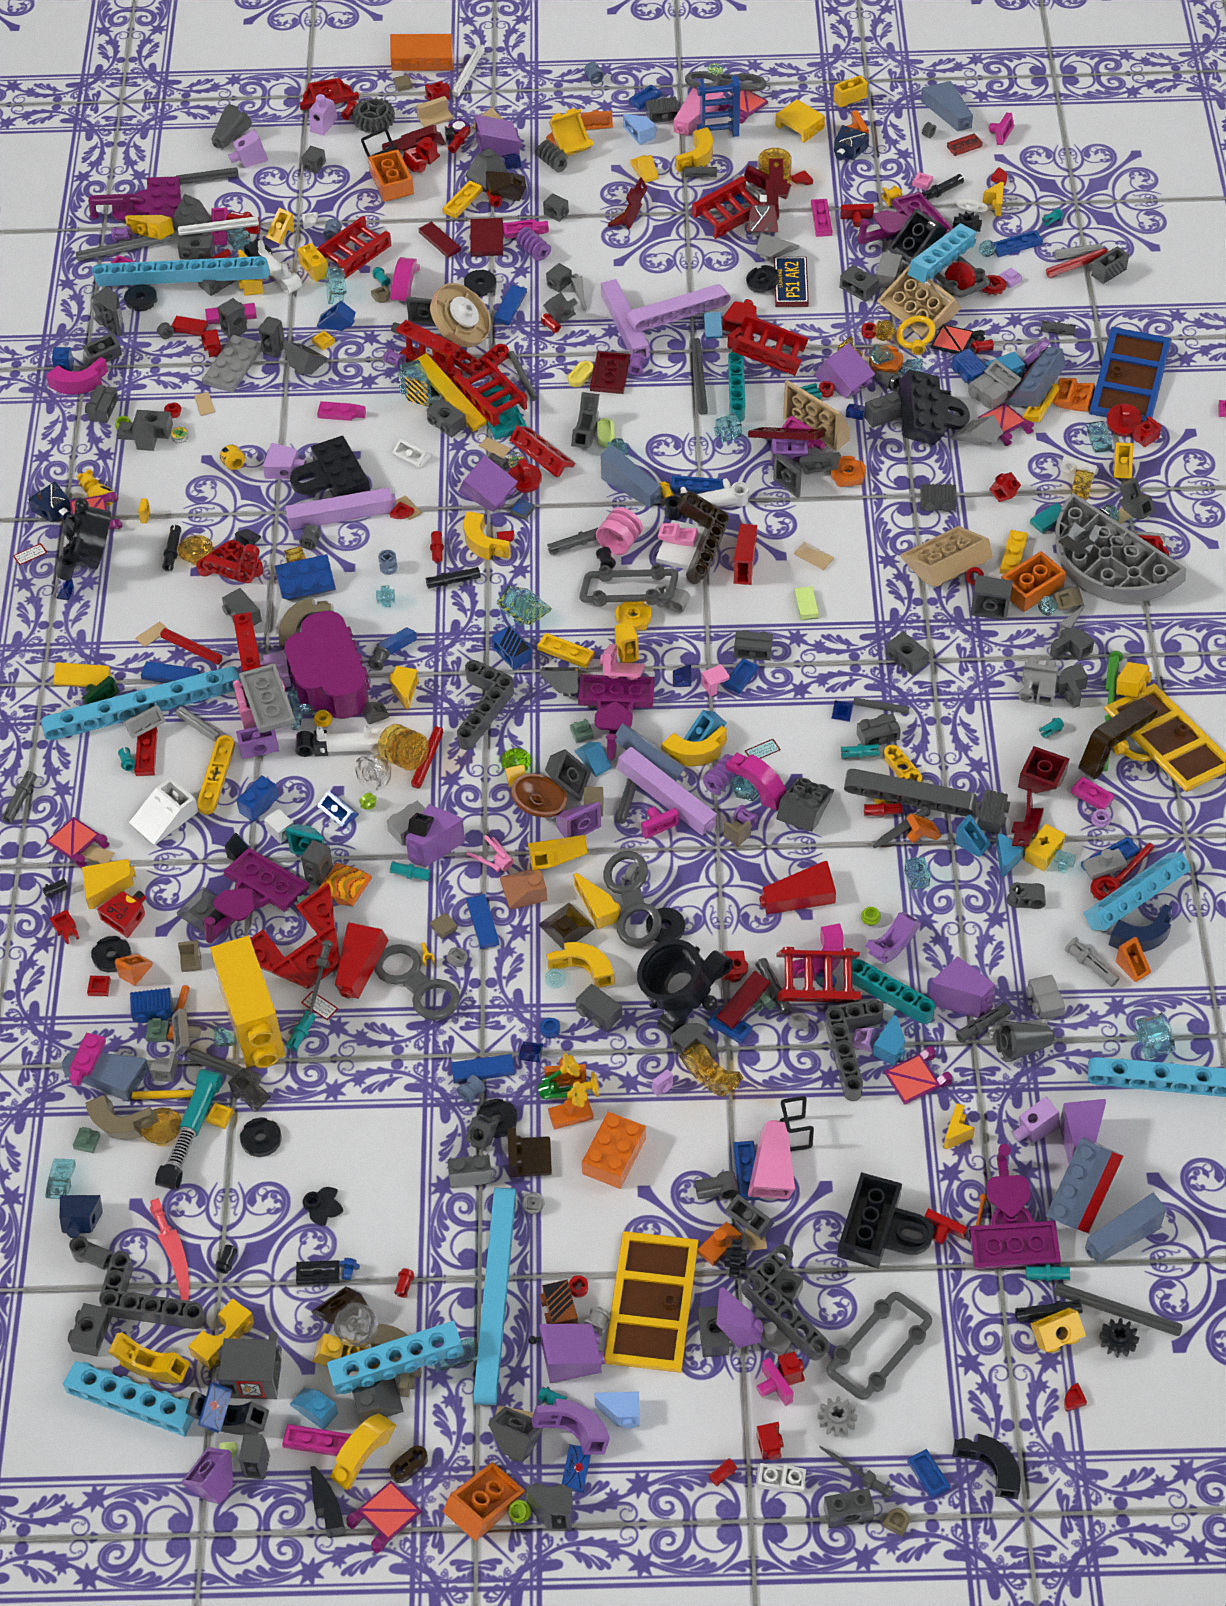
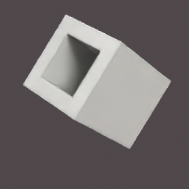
[264,809,294,844]

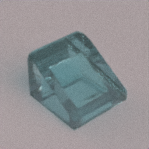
[869,344,895,364]
[899,358,923,374]

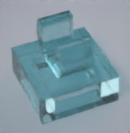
[1054,850,1076,874]

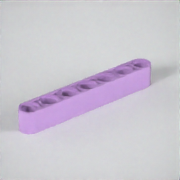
[626,284,731,332]

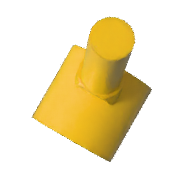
[421,942,435,966]

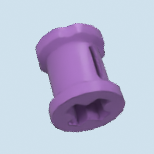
[111,226,133,242]
[384,348,406,369]
[628,353,645,376]
[733,805,758,828]

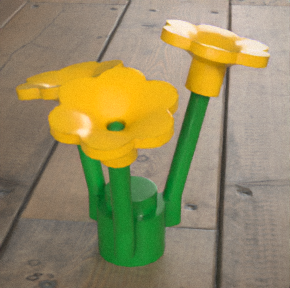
[538,1053,599,1107]

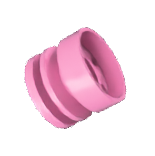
[596,507,643,555]

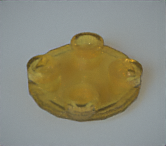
[178,535,214,565]
[141,1107,181,1147]

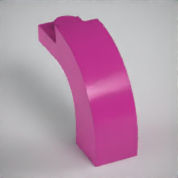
[391,257,420,301]
[46,357,108,395]
[726,752,786,811]
[793,923,844,981]

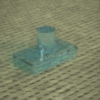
[287,690,313,730]

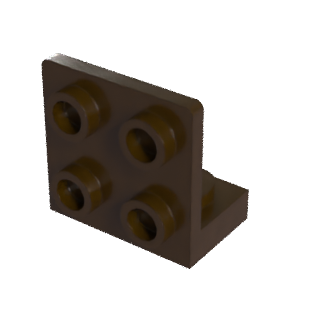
[507,1128,552,1177]

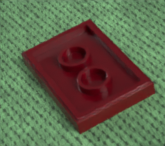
[470,218,503,257]
[590,351,631,394]

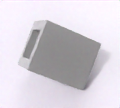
[150,1051,179,1082]

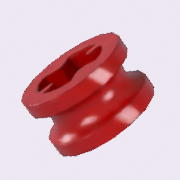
[861,322,877,339]
[819,381,834,398]
[569,1275,588,1298]

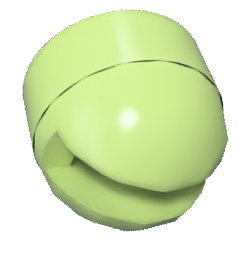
[219,1442,237,1458]

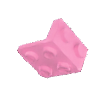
[600,644,645,680]

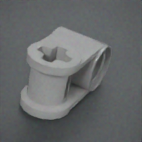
[655,584,691,613]

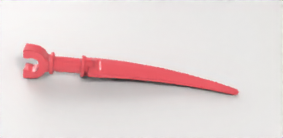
[150,1198,189,1301]

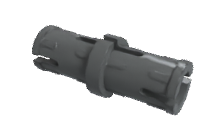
[684,165,717,178]
[1041,320,1076,336]

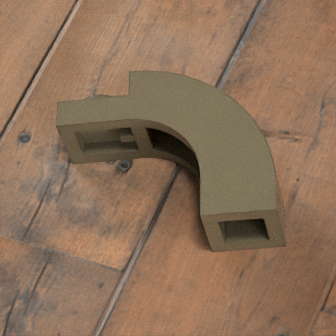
[279,598,334,647]
[85,1095,159,1140]
[371,1323,422,1397]

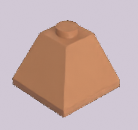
[500,869,547,910]

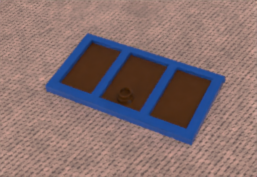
[1089,327,1172,423]

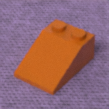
[442,1462,525,1542]

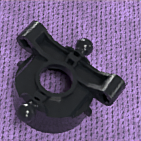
[56,498,111,581]
[637,939,733,1036]

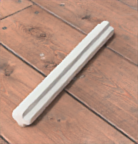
[452,44,485,97]
[178,216,259,236]

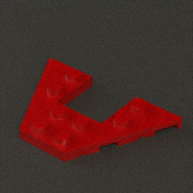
[250,883,340,989]

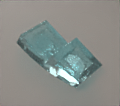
[1086,421,1112,453]
[45,1158,76,1199]

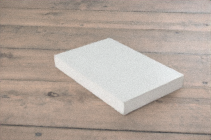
[656,520,705,570]

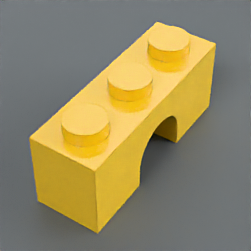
[188,1298,254,1370]

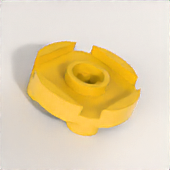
[615,602,652,631]

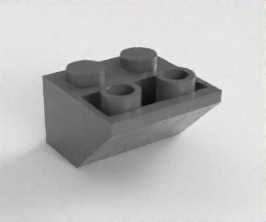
[91,287,123,337]
[526,1483,573,1531]

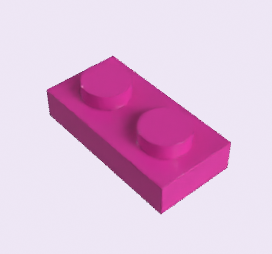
[1071,777,1115,810]

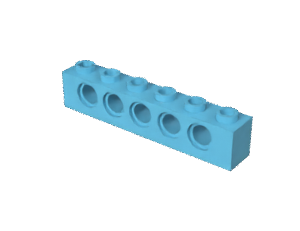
[907,223,977,283]
[1083,852,1191,930]
[327,1321,464,1395]
[63,1361,194,1437]

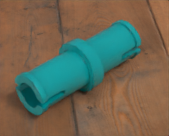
[841,744,879,759]
[390,861,431,881]
[285,1011,316,1052]
[1026,1265,1070,1282]

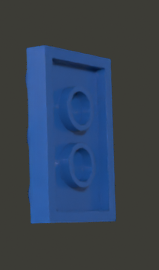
[275,554,336,600]

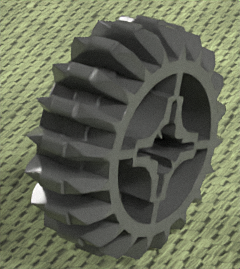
[353,97,395,133]

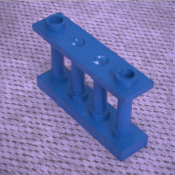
[697,76,740,137]

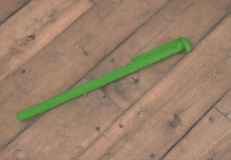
[1103,651,1123,772]

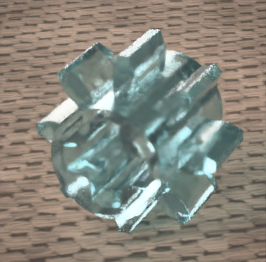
[607,438,628,455]
[376,585,395,607]

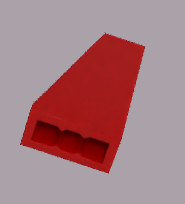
[733,524,758,585]
[759,861,836,915]
[335,922,389,999]

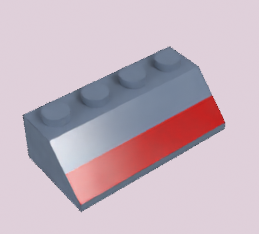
[1006,347,1066,407]
[1046,1137,1124,1233]

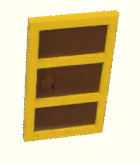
[1104,683,1226,792]
[604,1231,699,1373]

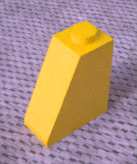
[82,859,136,909]

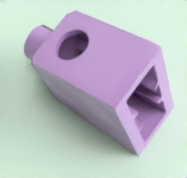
[309,94,338,136]
[228,129,268,167]
[263,443,307,479]
[1012,1096,1060,1143]

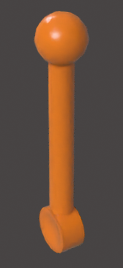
[974,1194,988,1226]

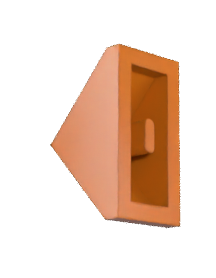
[1115,937,1151,982]
[115,954,153,986]

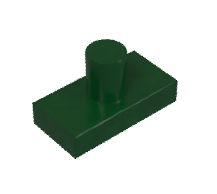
[82,676,120,705]

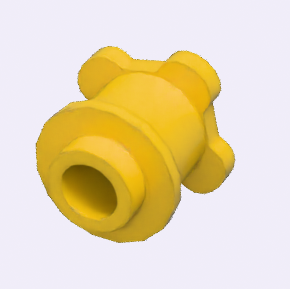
[882,185,902,207]
[76,469,99,493]

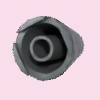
[211,104,252,149]
[995,1021,1055,1062]

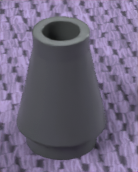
[875,370,901,390]

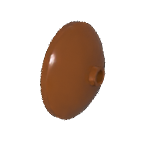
[511,773,567,818]

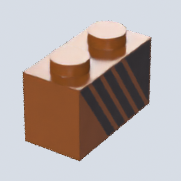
[539,1279,578,1324]

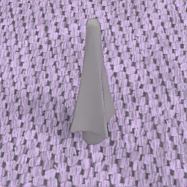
[571,273,587,311]
[1057,604,1085,637]

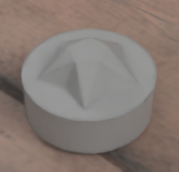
[625,862,639,882]
[447,947,468,967]
[788,1013,809,1029]
[522,1192,545,1214]

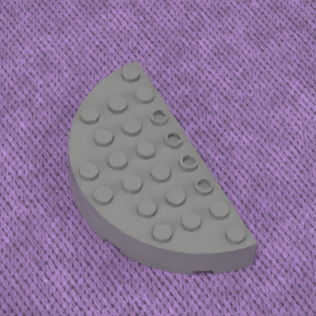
[1056,493,1186,602]

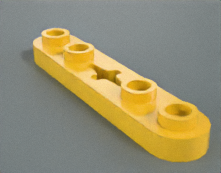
[197,735,235,815]

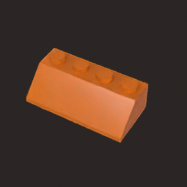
[390,34,454,71]

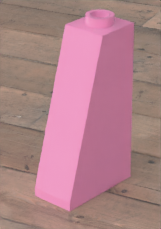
[674,88,724,136]
[748,1120,795,1199]

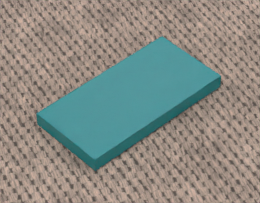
[481,385,527,440]

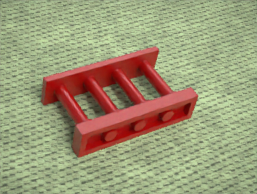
[691,176,758,239]
[317,216,392,279]
[732,314,809,376]
[396,320,463,383]
[454,358,528,427]
[232,612,261,672]
[776,947,861,1003]

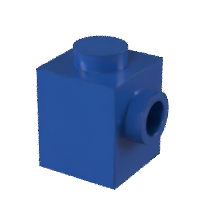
[52,347,74,372]

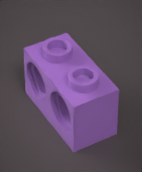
[771,439,808,465]

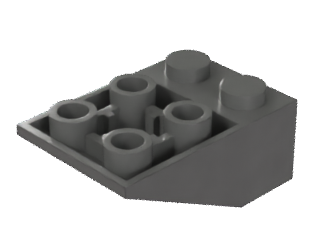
[776,778,834,832]

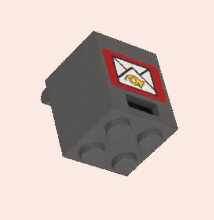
[216,1331,282,1399]

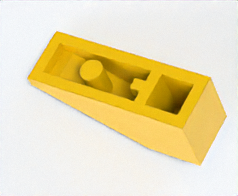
[573,873,621,929]

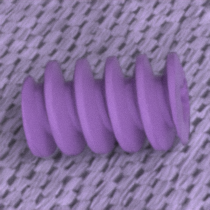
[516,227,551,261]
[703,754,738,795]

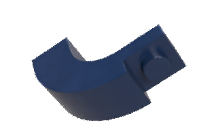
[1108,904,1173,952]

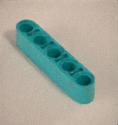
[728,352,745,423]
[852,959,935,1024]

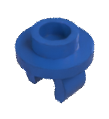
[339,1258,360,1281]

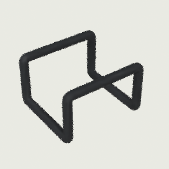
[361,128,397,157]
[779,1096,814,1152]

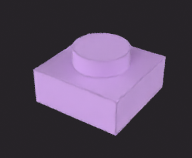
[999,267,1023,288]
[652,1069,673,1096]

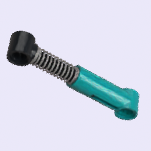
[155,1069,223,1190]

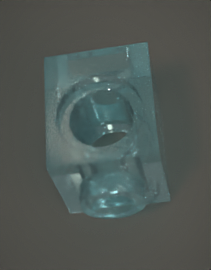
[226,228,251,252]
[714,413,742,442]
[904,857,931,890]

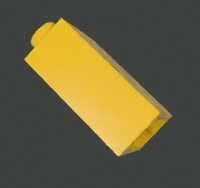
[210,935,286,1068]

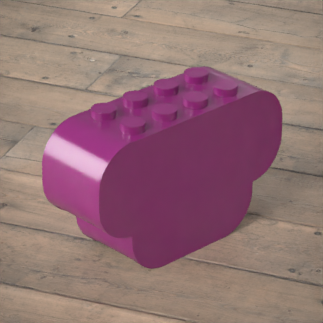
[284,611,370,719]

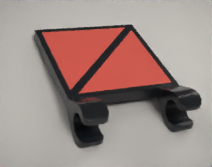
[931,324,985,354]

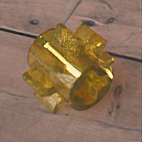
[873,320,896,341]

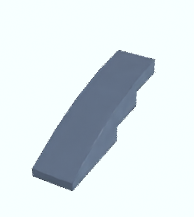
[615,723,685,781]

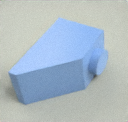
[623,114,657,145]
[594,1392,640,1428]

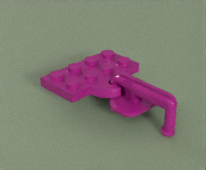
[88,176,181,221]
[857,192,954,245]
[578,674,655,761]
[203,848,310,943]
[969,1144,1061,1270]

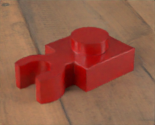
[49,909,79,944]

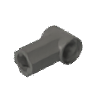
[695,1171,739,1200]
[69,1236,113,1270]

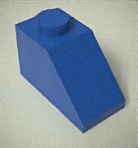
[317,301,356,331]

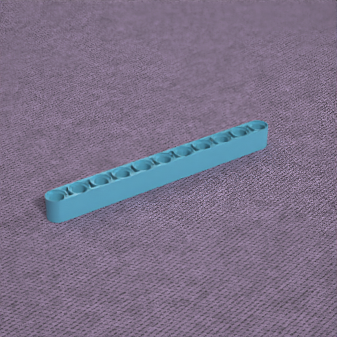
[92,256,271,286]
[474,1187,516,1406]

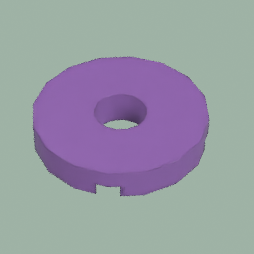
[1022,337,1050,365]

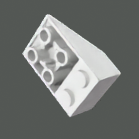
[129,777,198,846]

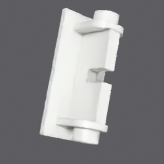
[1060,454,1099,482]

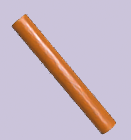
[167,985,190,1040]

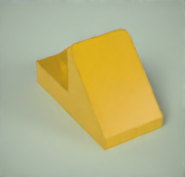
[630,155,659,183]
[982,182,1004,216]
[266,208,294,245]
[1113,442,1134,479]
[944,1103,975,1149]

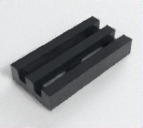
[296,1260,340,1285]

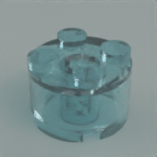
[1135,1013,1175,1059]

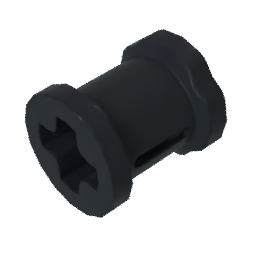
[596,547,616,569]

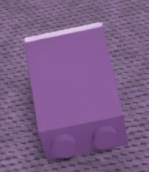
[474,115,522,157]
[814,343,875,398]
[458,455,518,513]
[406,804,465,867]
[929,956,995,1018]
[1060,1099,1106,1164]
[539,1324,605,1383]

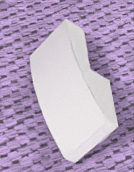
[756,1463,806,1492]

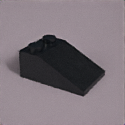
[887,208,947,264]

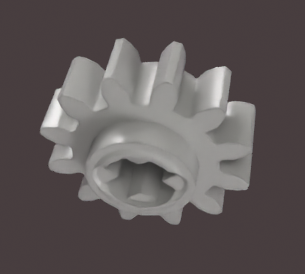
[817,1396,858,1438]

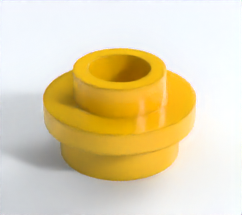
[314,710,332,728]

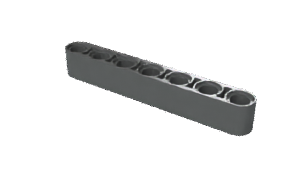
[844,769,977,817]

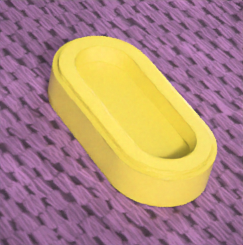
[568,361,594,387]

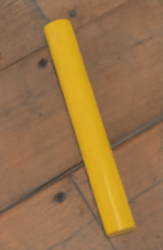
[132,1089,194,1100]

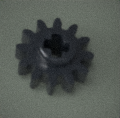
[953,211,982,232]
[724,1239,747,1278]
[1099,1318,1139,1358]

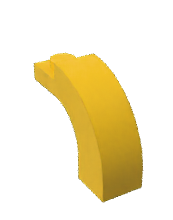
[675,127,713,172]
[464,511,511,560]
[661,725,727,766]
[546,942,615,988]
[108,1332,190,1383]
[329,1413,397,1490]

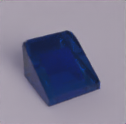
[502,153,522,170]
[846,403,865,420]
[56,579,74,601]
[673,664,691,687]
[831,700,854,722]
[519,1041,543,1063]

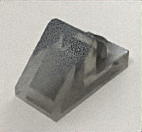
[228,1068,271,1112]

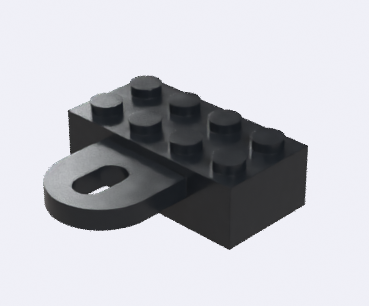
[899,369,970,445]
[290,435,370,497]
[837,1172,933,1269]

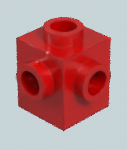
[989,472,1021,502]
[721,950,748,983]

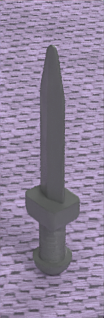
[873,806,931,848]
[309,940,333,1015]
[819,1446,893,1498]

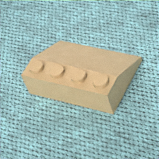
[877,265,961,338]
[783,380,850,451]
[900,526,993,587]

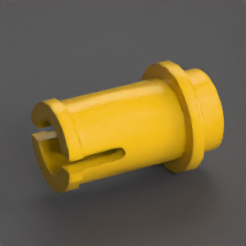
[659,482,674,499]

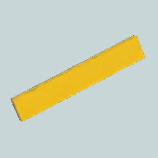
[413,353,487,432]

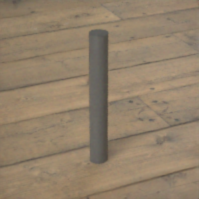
[853,697,910,714]

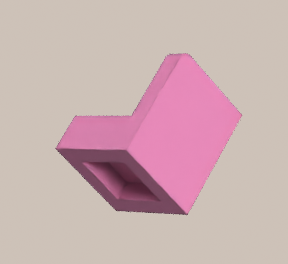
[702,664,730,697]

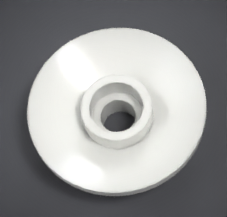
[956,199,988,215]

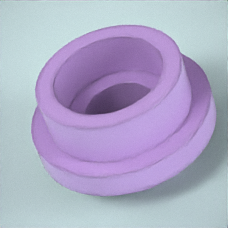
[1091,809,1111,828]

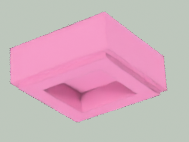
[912,172,933,191]

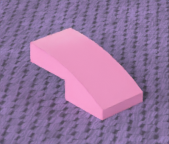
[658,523,699,546]

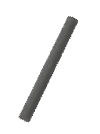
[508,351,538,401]

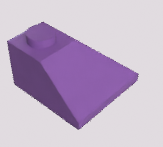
[556,802,601,838]
[716,1287,764,1348]
[181,1447,233,1504]

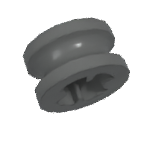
[922,122,937,138]
[157,322,174,339]

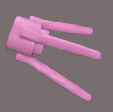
[466,835,514,872]

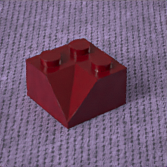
[1018,746,1070,794]

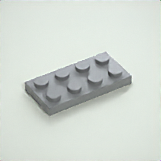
[202,335,262,393]
[239,663,296,734]

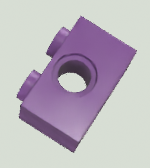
[236,727,279,759]

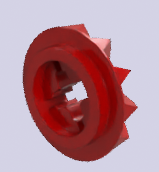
[982,275,1006,296]
[1090,875,1121,901]

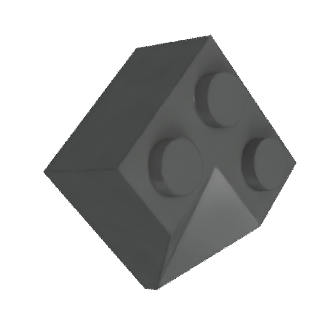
[172,194,211,235]
[970,575,1013,621]

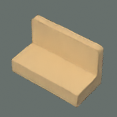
[416,96,453,127]

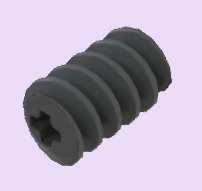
[535,140,568,172]

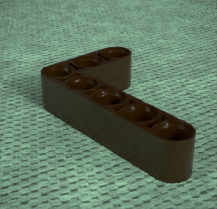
[677,492,729,584]
[1078,699,1158,780]

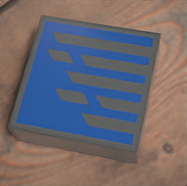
[510,498,534,520]

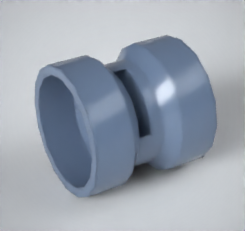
[584,62,604,84]
[322,219,342,241]
[378,550,398,575]
[457,1075,486,1104]

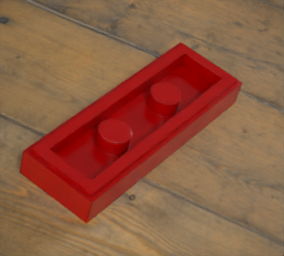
[135,727,158,776]

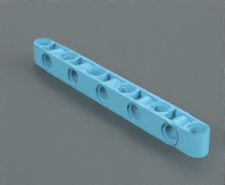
[41,666,241,740]
[1088,1057,1226,1097]

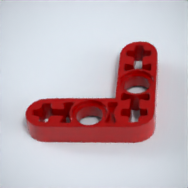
[453,344,509,376]
[196,540,264,577]
[202,544,260,583]

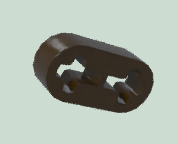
[390,1445,428,1483]

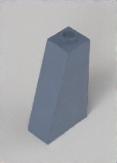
[921,81,973,131]
[601,445,662,508]
[61,1049,149,1102]
[1085,1192,1166,1264]

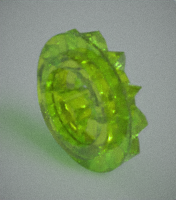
[501,748,531,771]

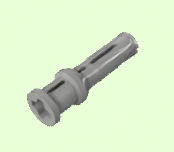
[1065,937,1120,987]

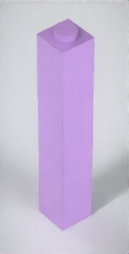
[601,279,649,358]
[285,487,396,530]
[617,747,717,836]

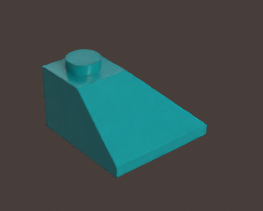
[286,824,325,856]

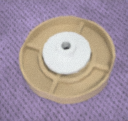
[430,283,491,348]

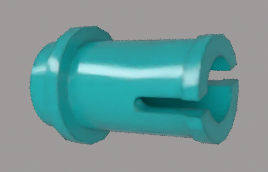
[1042,208,1063,226]
[372,267,391,287]
[1039,717,1064,738]
[118,747,136,771]
[538,1386,567,1405]

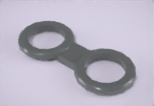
[685,71,767,92]
[603,850,662,947]
[375,944,460,1020]

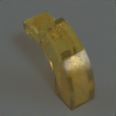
[679,1044,744,1097]

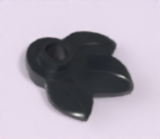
[302,1187,343,1226]

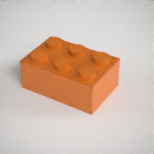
[368,149,414,202]
[1001,551,1066,612]
[582,1112,646,1189]

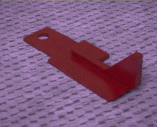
[382,125,446,152]
[765,158,788,220]
[608,177,648,229]
[1011,789,1044,846]

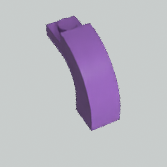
[865,912,922,964]
[531,1399,610,1455]

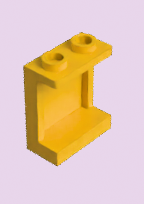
[775,99,825,143]
[549,108,594,156]

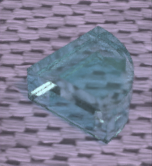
[214,1026,235,1047]

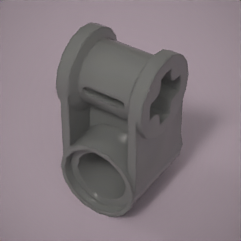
[1007,882,1046,909]

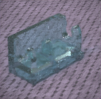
[325,268,347,304]

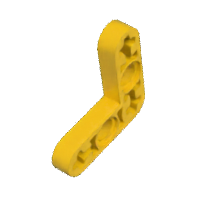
[873,745,922,804]

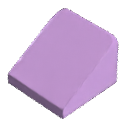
[852,1028,879,1052]

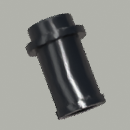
[42,878,69,899]
[215,1245,238,1274]

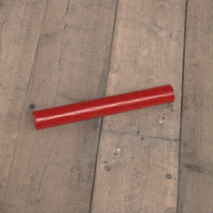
[1115,843,1154,884]

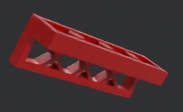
[509,426,576,477]

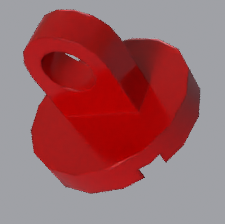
[945,262,976,290]
[1106,403,1142,437]
[508,458,542,493]

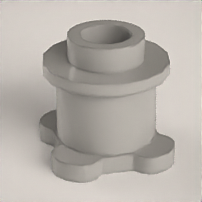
[583,1307,610,1336]

